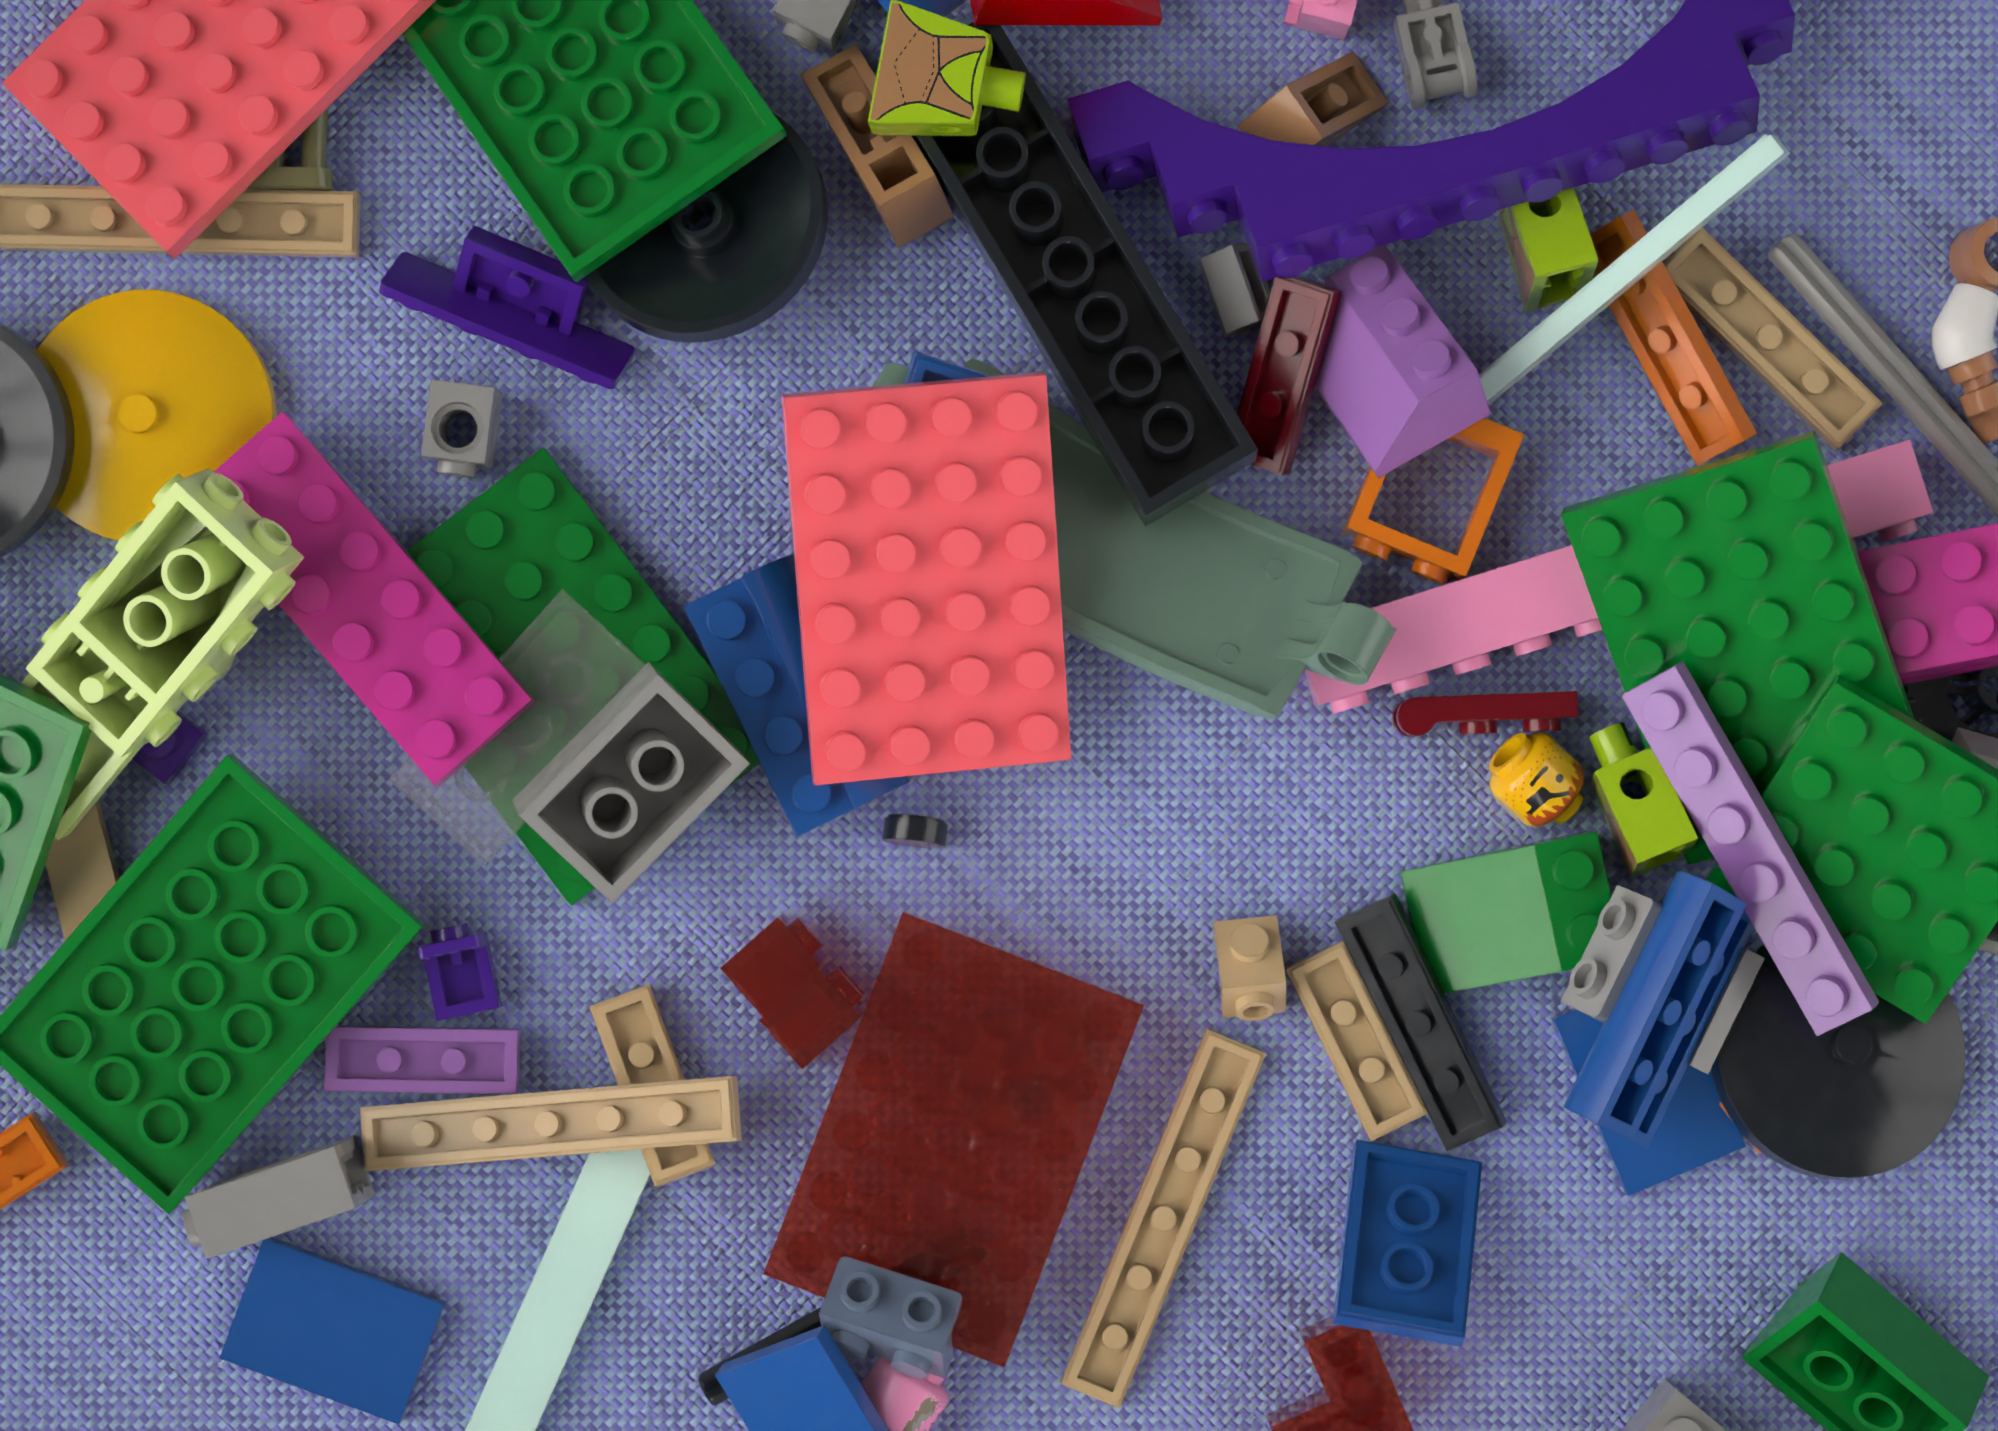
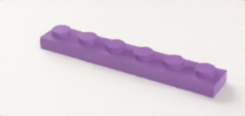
[1621,661,1879,1036]

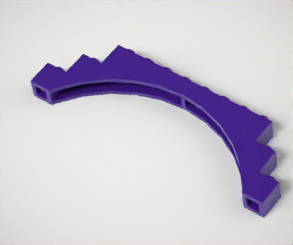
[1067,0,1795,282]

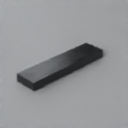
[1335,893,1507,1151]

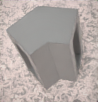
[1199,242,1270,338]

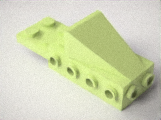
[21,468,304,841]

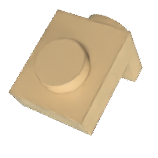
[1214,915,1286,1021]

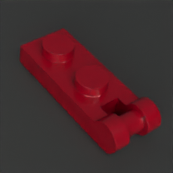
[1391,691,1578,737]

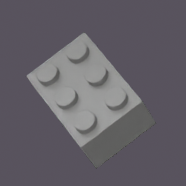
[512,662,750,903]

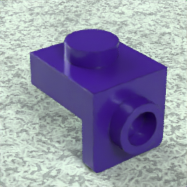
[416,923,503,1021]

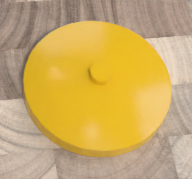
[38,289,277,541]

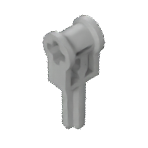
[1393,0,1478,109]

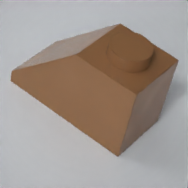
[1238,51,1389,147]

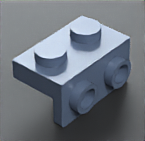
[819,1256,962,1379]

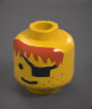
[1488,733,1585,827]

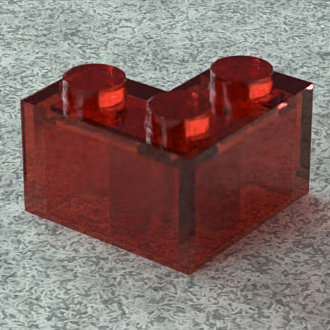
[720,915,866,1069]
[1265,1316,1414,1431]

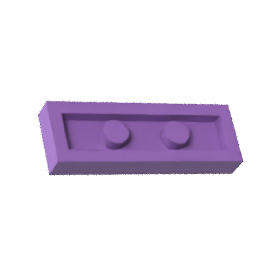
[324,1026,521,1094]

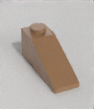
[801,44,954,248]

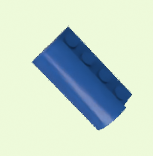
[684,554,910,837]
[1563,871,1754,1149]

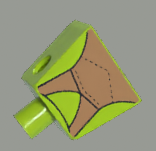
[868,0,1026,136]
[1499,187,1599,312]
[1589,722,1698,878]

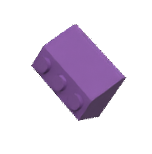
[1315,245,1491,478]

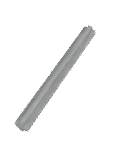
[1768,233,1998,517]

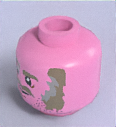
[861,1357,949,1431]

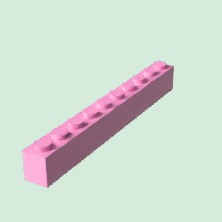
[1304,439,1934,714]

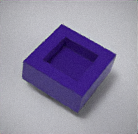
[132,711,209,784]

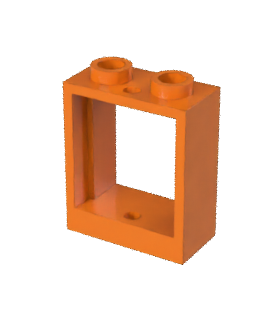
[1342,418,1524,585]

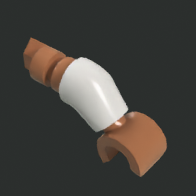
[1932,218,1998,444]

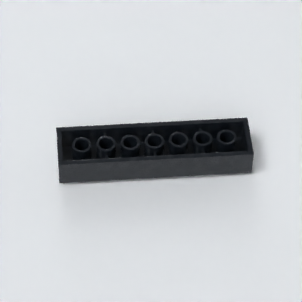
[912,22,1258,527]

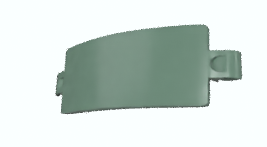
[873,359,1397,719]

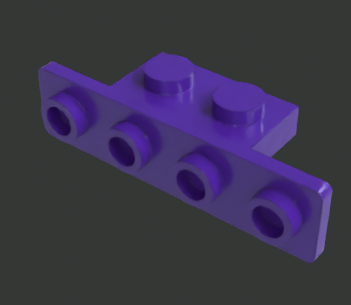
[379,225,635,389]

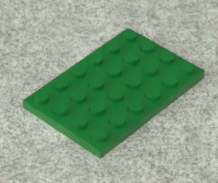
[403,0,787,283]
[1561,431,1915,865]
[406,447,760,906]
[0,753,426,1214]

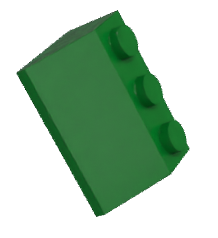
[1742,1252,1989,1431]

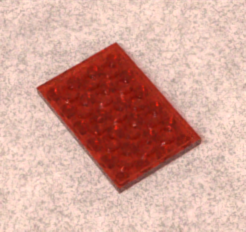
[763,911,1144,1368]

